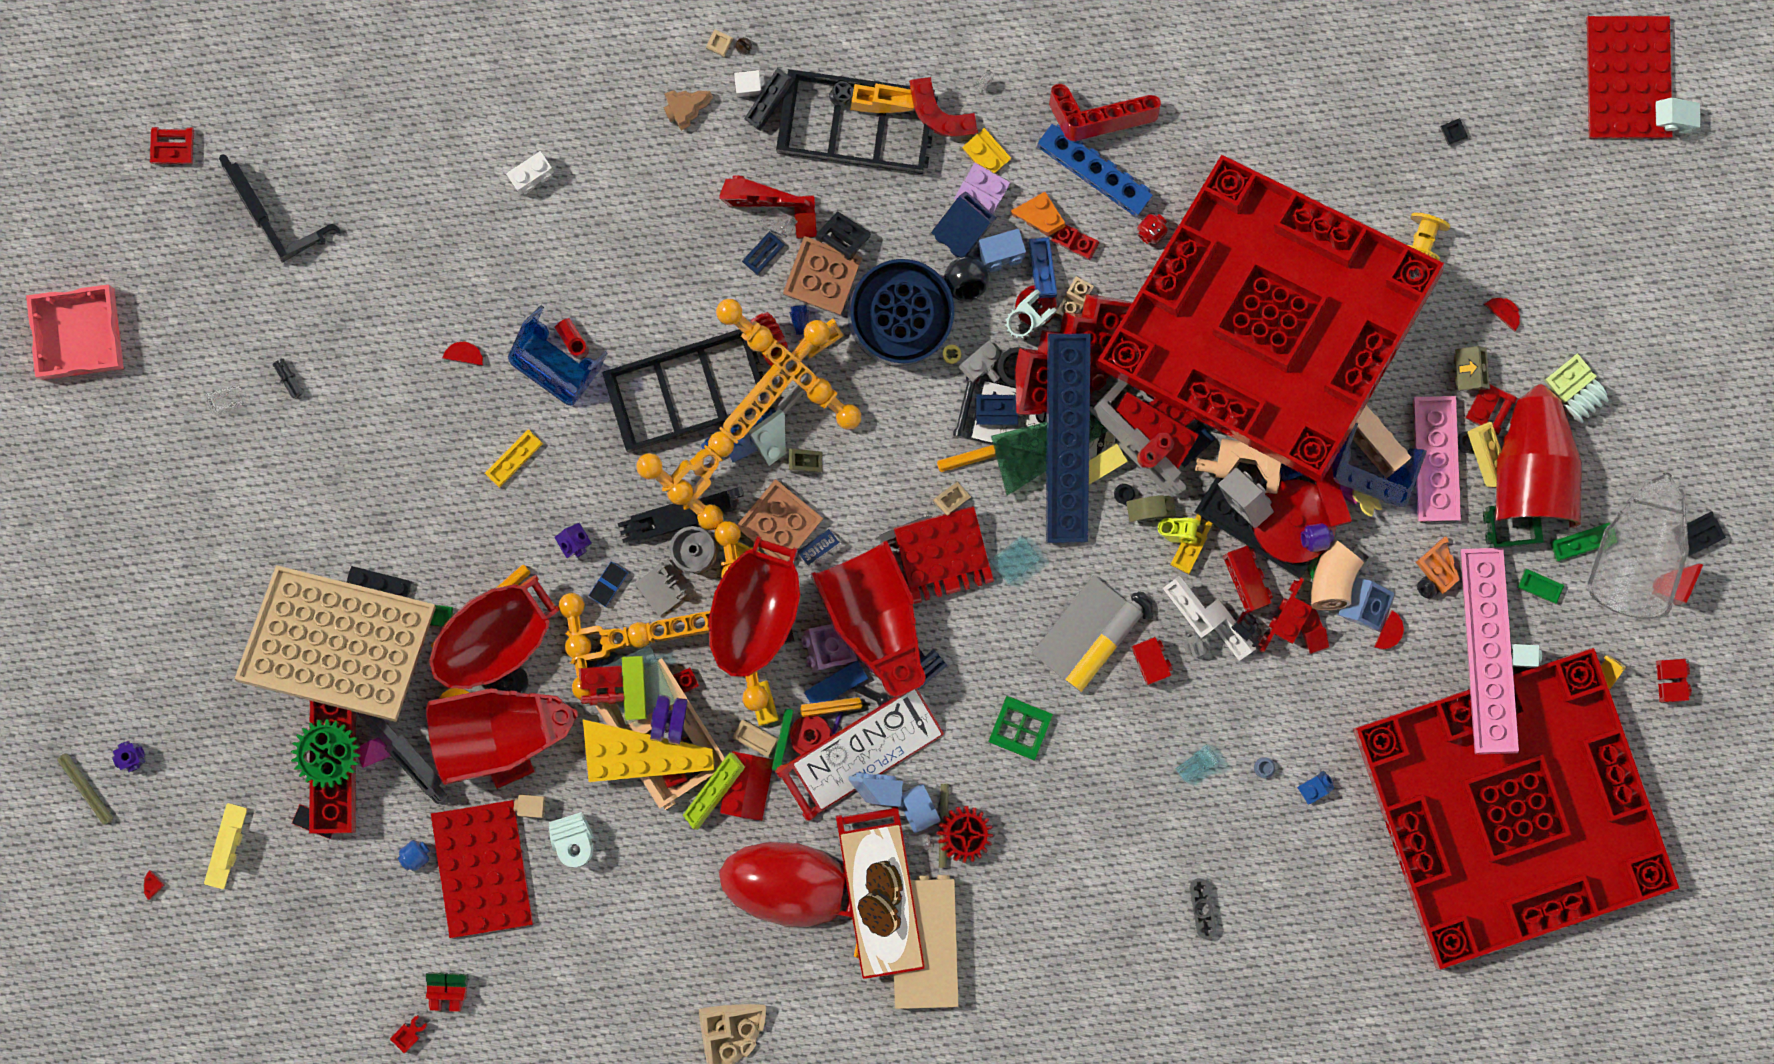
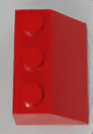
[1222,545,1273,613]
[720,751,774,821]

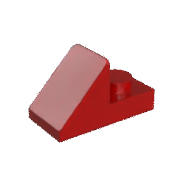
[794,195,817,238]
[1301,608,1329,654]

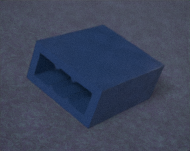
[931,191,997,257]

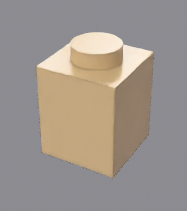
[514,795,546,818]

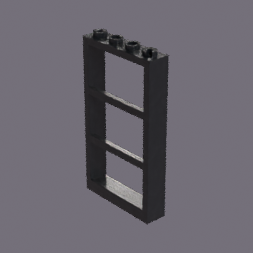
[776,69,938,174]
[602,329,770,453]

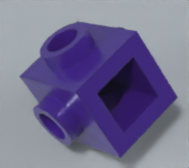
[554,522,592,558]
[112,741,145,773]

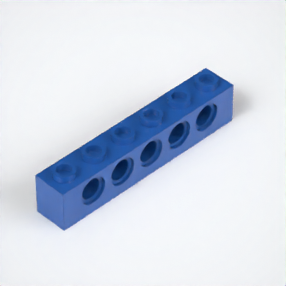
[1037,124,1153,218]

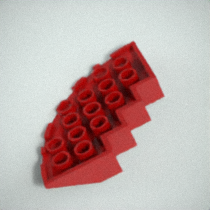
[1015,294,1132,415]

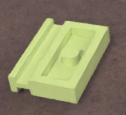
[1544,353,1597,403]

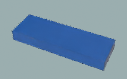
[1028,237,1057,299]
[804,660,868,704]

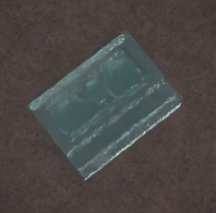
[989,535,1041,585]

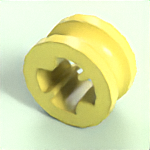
[943,345,961,364]

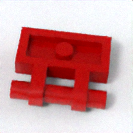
[579,666,624,706]

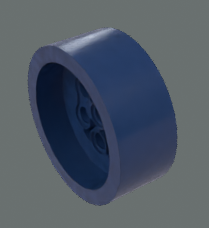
[848,259,954,366]

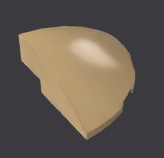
[699,1004,766,1064]

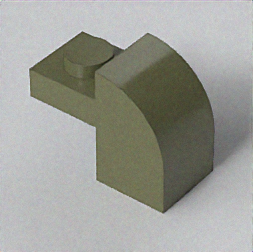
[1126,495,1176,522]

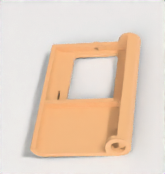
[595,658,725,810]

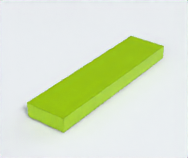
[683,752,745,830]

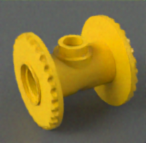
[1408,212,1450,260]

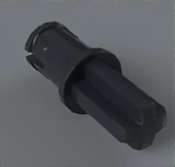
[272,358,303,398]

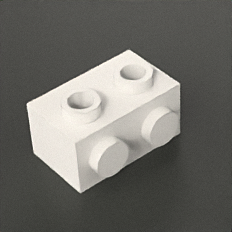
[506,151,554,195]

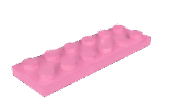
[1413,396,1461,522]

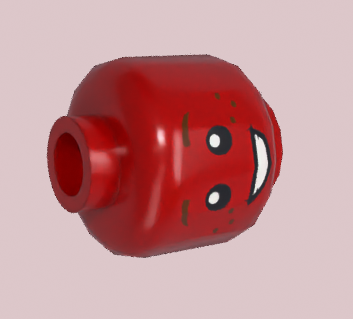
[1137,214,1168,245]

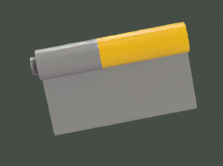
[1032,575,1143,692]

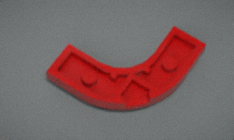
[909,77,978,137]

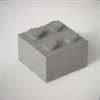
[1218,468,1274,528]

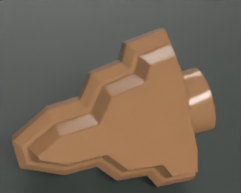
[663,90,713,131]

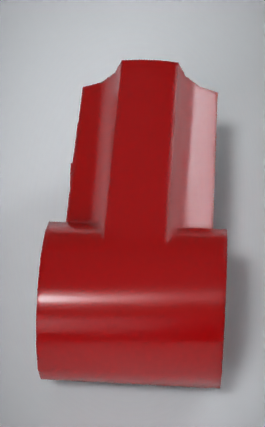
[554,318,589,359]

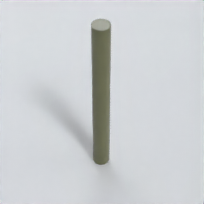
[939,784,949,868]

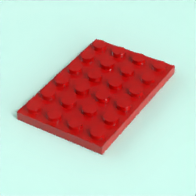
[1586,16,1673,139]
[431,800,533,938]

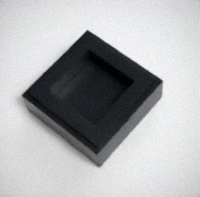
[1440,118,1468,145]

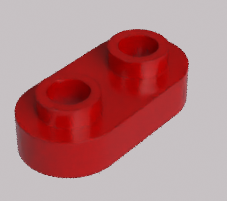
[1137,432,1174,469]

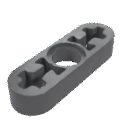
[1189,878,1216,939]

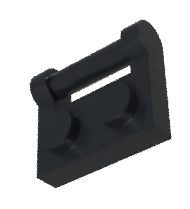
[815,211,871,261]

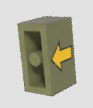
[1454,346,1490,392]

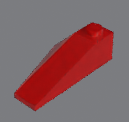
[719,175,810,207]

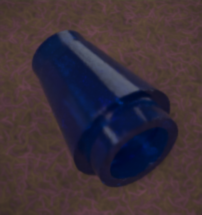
[789,305,809,335]

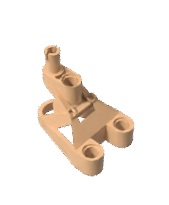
[1195,438,1283,494]

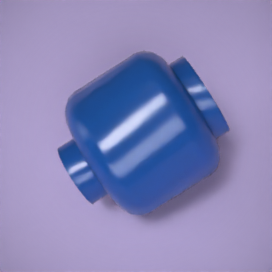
[398,840,430,871]

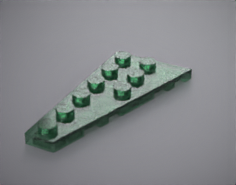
[991,405,1112,497]

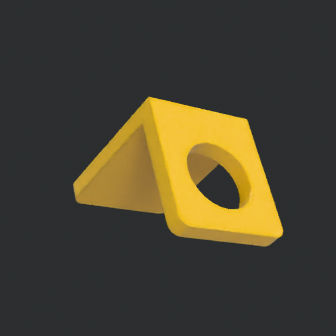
[1601,655,1626,689]

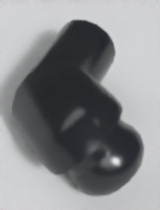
[1131,591,1153,619]

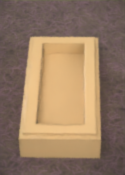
[732,720,778,758]

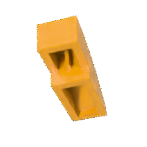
[850,84,914,113]

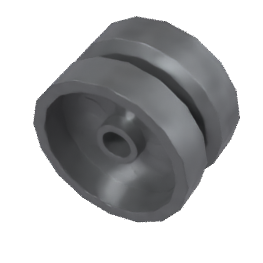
[669,526,720,573]

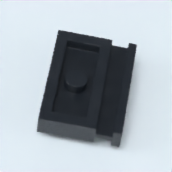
[1673,511,1726,557]
[1231,611,1266,647]

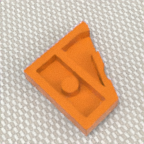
[1011,192,1066,236]
[1415,536,1459,594]

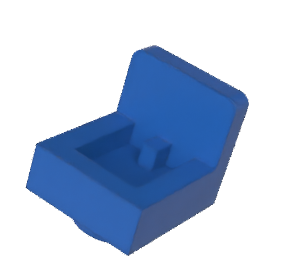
[1297,771,1334,805]

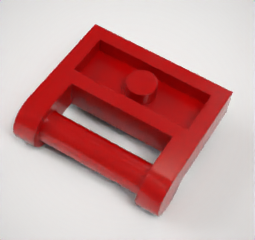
[150,127,194,164]
[1465,384,1518,435]

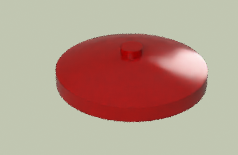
[1253,480,1336,563]

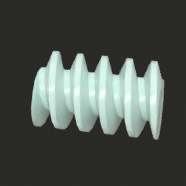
[1563,379,1609,423]

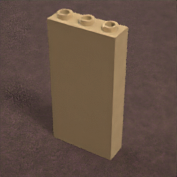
[894,875,958,1009]

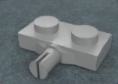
[959,341,1002,383]

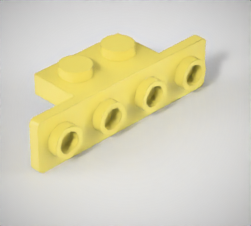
[204,803,247,889]

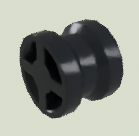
[829,81,853,107]

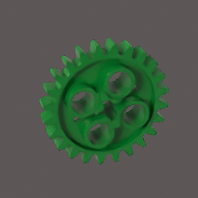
[291,719,361,788]

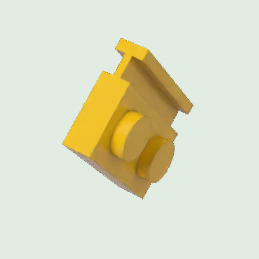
[962,128,1011,173]

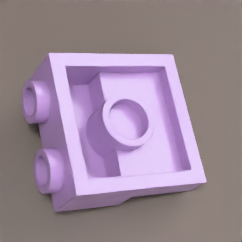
[954,162,1011,214]
[801,624,857,672]

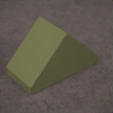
[789,449,822,473]

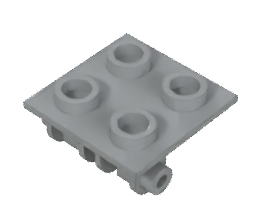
[635,559,692,616]

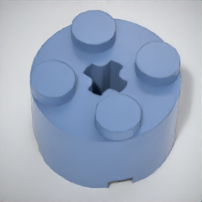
[901,784,941,834]

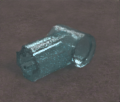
[1175,744,1220,783]

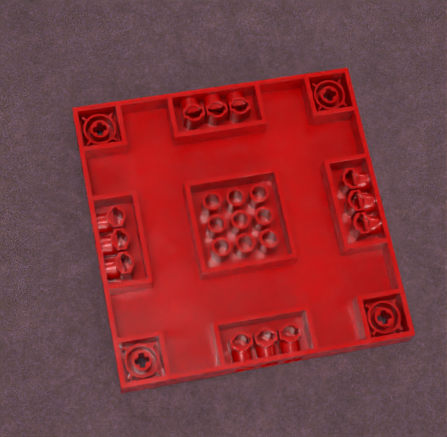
[1097,154,1444,483]
[1352,648,1679,970]

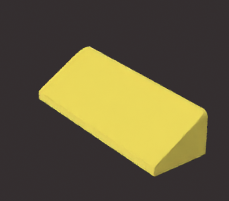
[1468,422,1501,487]

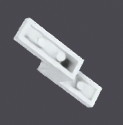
[1163,575,1256,661]

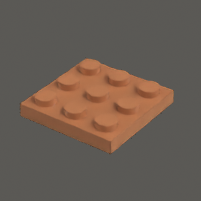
[783,236,862,316]
[737,479,823,561]

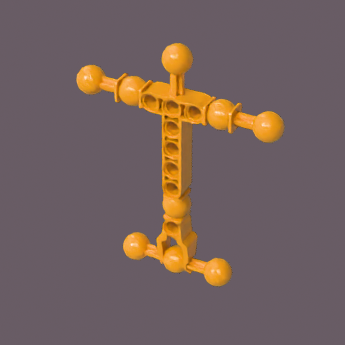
[636,298,861,530]
[559,521,769,711]

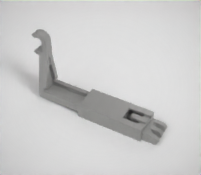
[1090,377,1186,497]

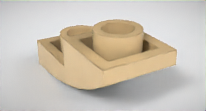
[1055,276,1094,319]

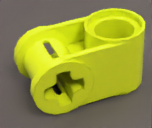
[1158,518,1200,544]

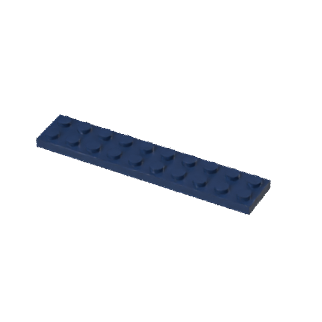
[1046,333,1091,543]

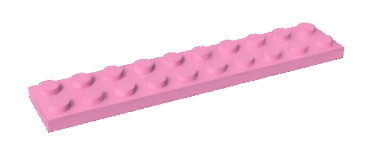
[1460,548,1519,754]

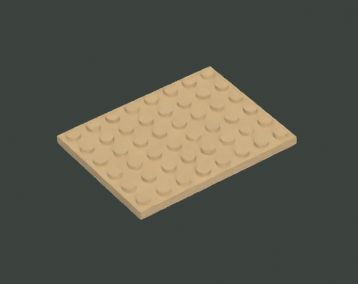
[234,565,436,722]

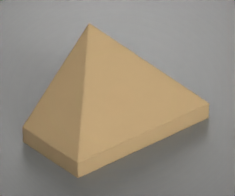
[933,482,971,515]

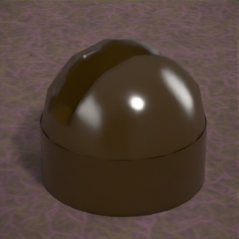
[736,37,752,54]

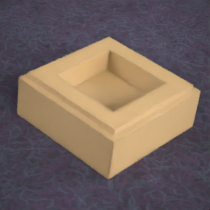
[706,29,733,57]

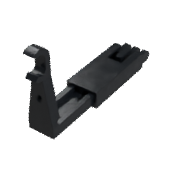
[219,154,341,263]
[617,486,744,543]
[357,712,447,804]

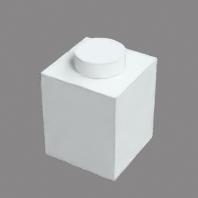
[734,70,765,98]

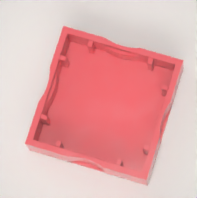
[26,284,124,380]

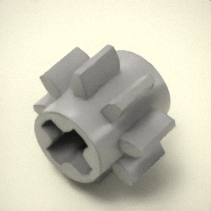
[1183,631,1210,657]

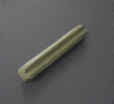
[57,753,113,825]

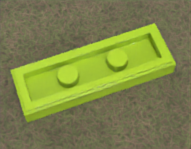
[622,656,647,720]

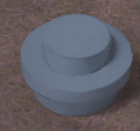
[1254,757,1275,778]

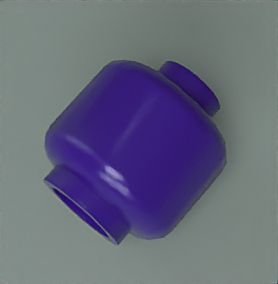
[1301,523,1334,552]

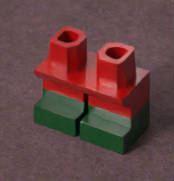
[426,972,469,1012]

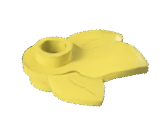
[1352,479,1382,517]

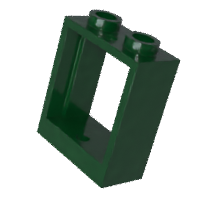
[1483,505,1544,548]

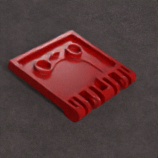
[893,506,994,604]

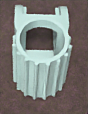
[1005,289,1057,340]
[549,812,594,867]

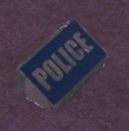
[797,527,841,568]

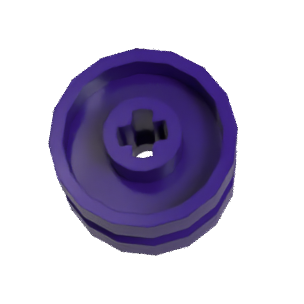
[650,694,688,745]

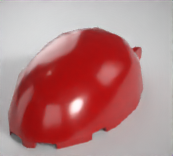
[708,536,800,677]
[429,575,560,689]
[719,842,852,927]

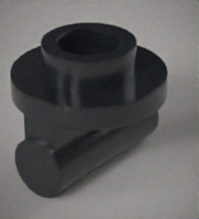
[1417,576,1440,599]

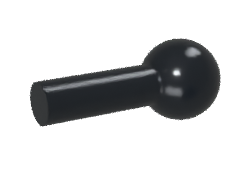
[855,684,893,706]

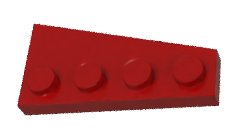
[1116,392,1199,469]

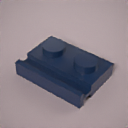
[976,394,1018,426]

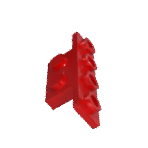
[1258,577,1312,653]

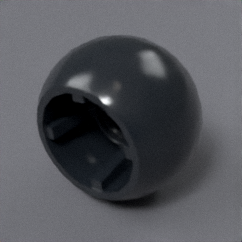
[944,256,989,301]

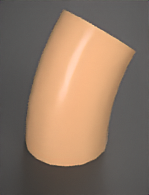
[1311,539,1364,611]

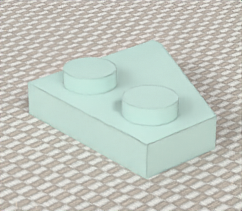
[748,409,786,466]

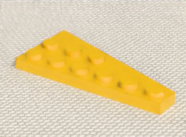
[583,719,715,782]

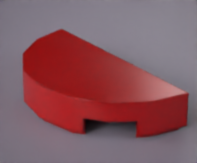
[1483,298,1520,332]
[442,341,483,366]
[1373,610,1404,650]

